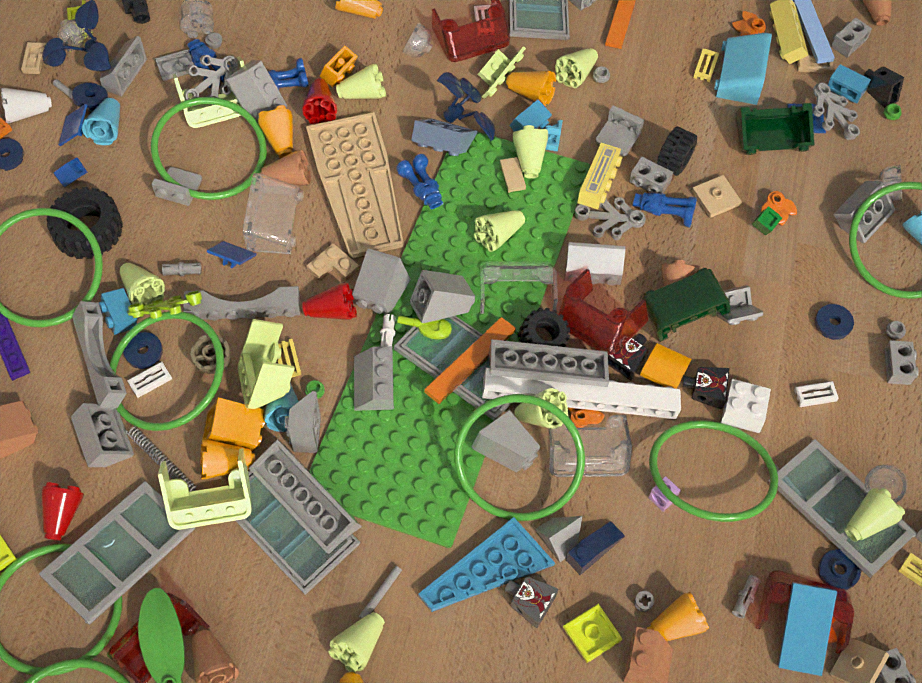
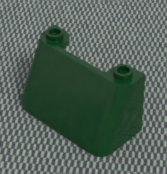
[736,103,815,155]
[642,268,731,342]

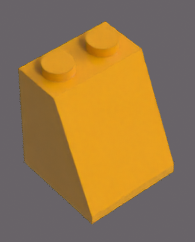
[201,397,265,452]

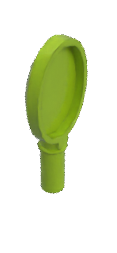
[397,316,452,340]

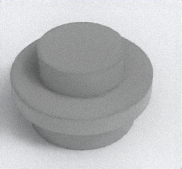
[205,33,222,49]
[593,66,610,83]
[886,321,906,340]

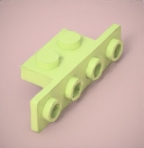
[477,46,526,99]

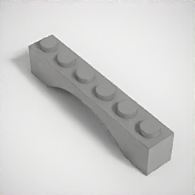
[183,286,300,321]
[72,301,127,408]

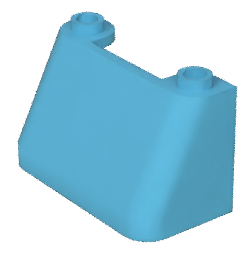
[714,33,772,105]

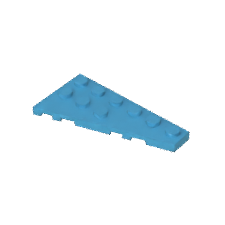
[418,517,555,612]

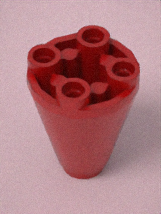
[302,78,337,125]
[302,282,357,320]
[41,482,84,541]

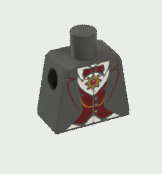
[505,577,558,628]

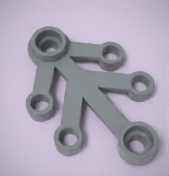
[183,55,238,105]
[812,83,860,140]
[575,197,646,240]

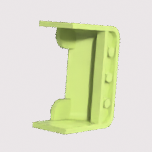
[172,56,244,128]
[238,319,295,409]
[158,448,252,530]

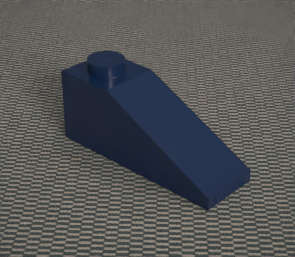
[566,521,625,575]

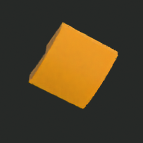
[640,343,692,389]

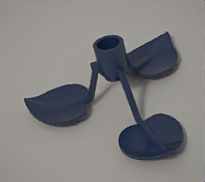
[43,0,111,71]
[437,72,495,141]

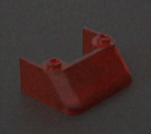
[432,0,510,62]
[558,269,648,355]
[756,570,854,654]
[107,593,210,683]

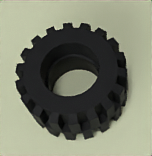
[657,126,697,176]
[518,308,570,347]

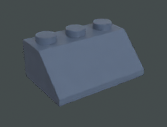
[411,118,477,156]

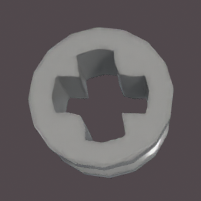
[634,591,654,612]

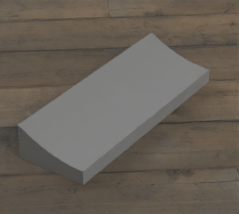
[489,339,609,387]
[248,440,362,554]

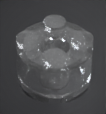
[179,0,214,38]

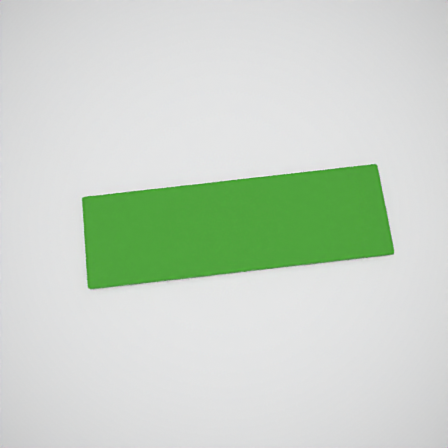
[309,132,591,548]

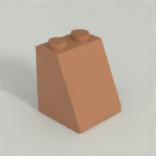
[0,401,38,459]
[623,627,673,683]

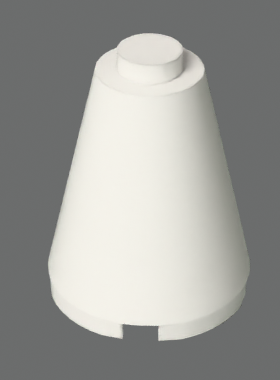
[1,88,52,123]

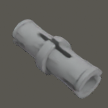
[162,262,202,276]
[732,575,761,618]

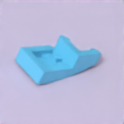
[545,120,563,152]

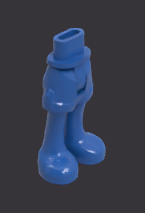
[187,39,233,88]
[268,58,309,90]
[396,154,443,209]
[633,192,697,228]

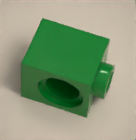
[752,206,782,236]

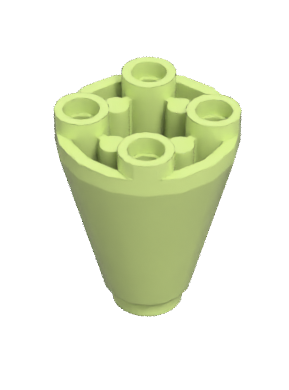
[555,48,598,88]
[336,64,386,99]
[513,125,548,178]
[474,210,525,252]
[120,263,165,305]
[515,388,569,429]
[845,488,905,542]
[328,612,385,673]

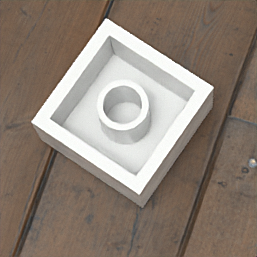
[721,379,771,433]

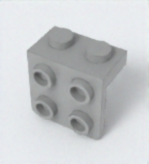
[595,105,644,156]
[152,167,202,206]
[716,285,763,325]

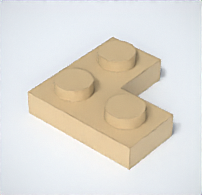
[21,42,47,74]
[306,243,359,281]

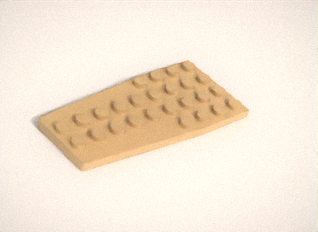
[306,112,403,258]

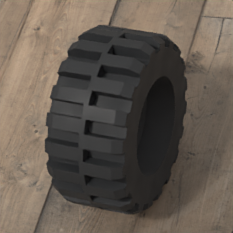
[46,187,123,259]

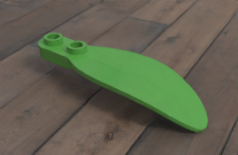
[138,588,185,683]

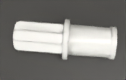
[380,314,396,347]

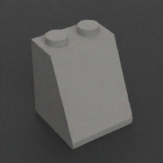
[352,248,411,314]
[410,270,475,323]
[472,410,540,472]

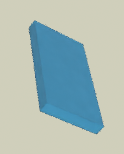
[778,582,837,676]

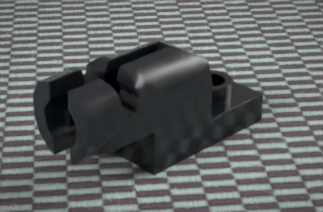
[122,0,150,24]

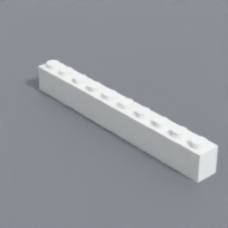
[482,368,681,419]

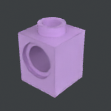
[649,476,681,512]

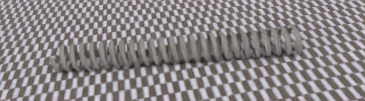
[126,426,197,492]

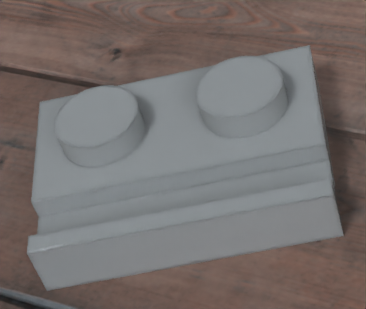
[155,49,195,81]

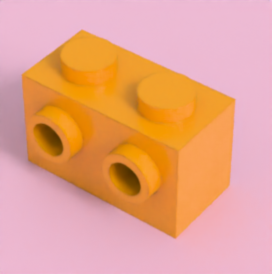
[319,46,358,88]

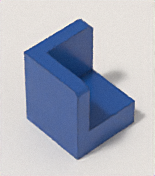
[53,157,88,187]

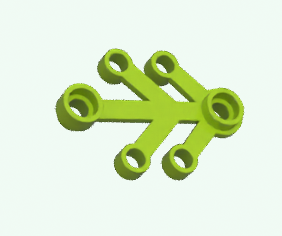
[127,291,202,319]

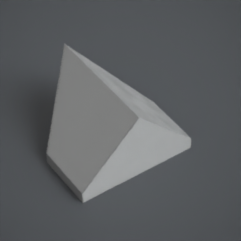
[535,516,582,563]

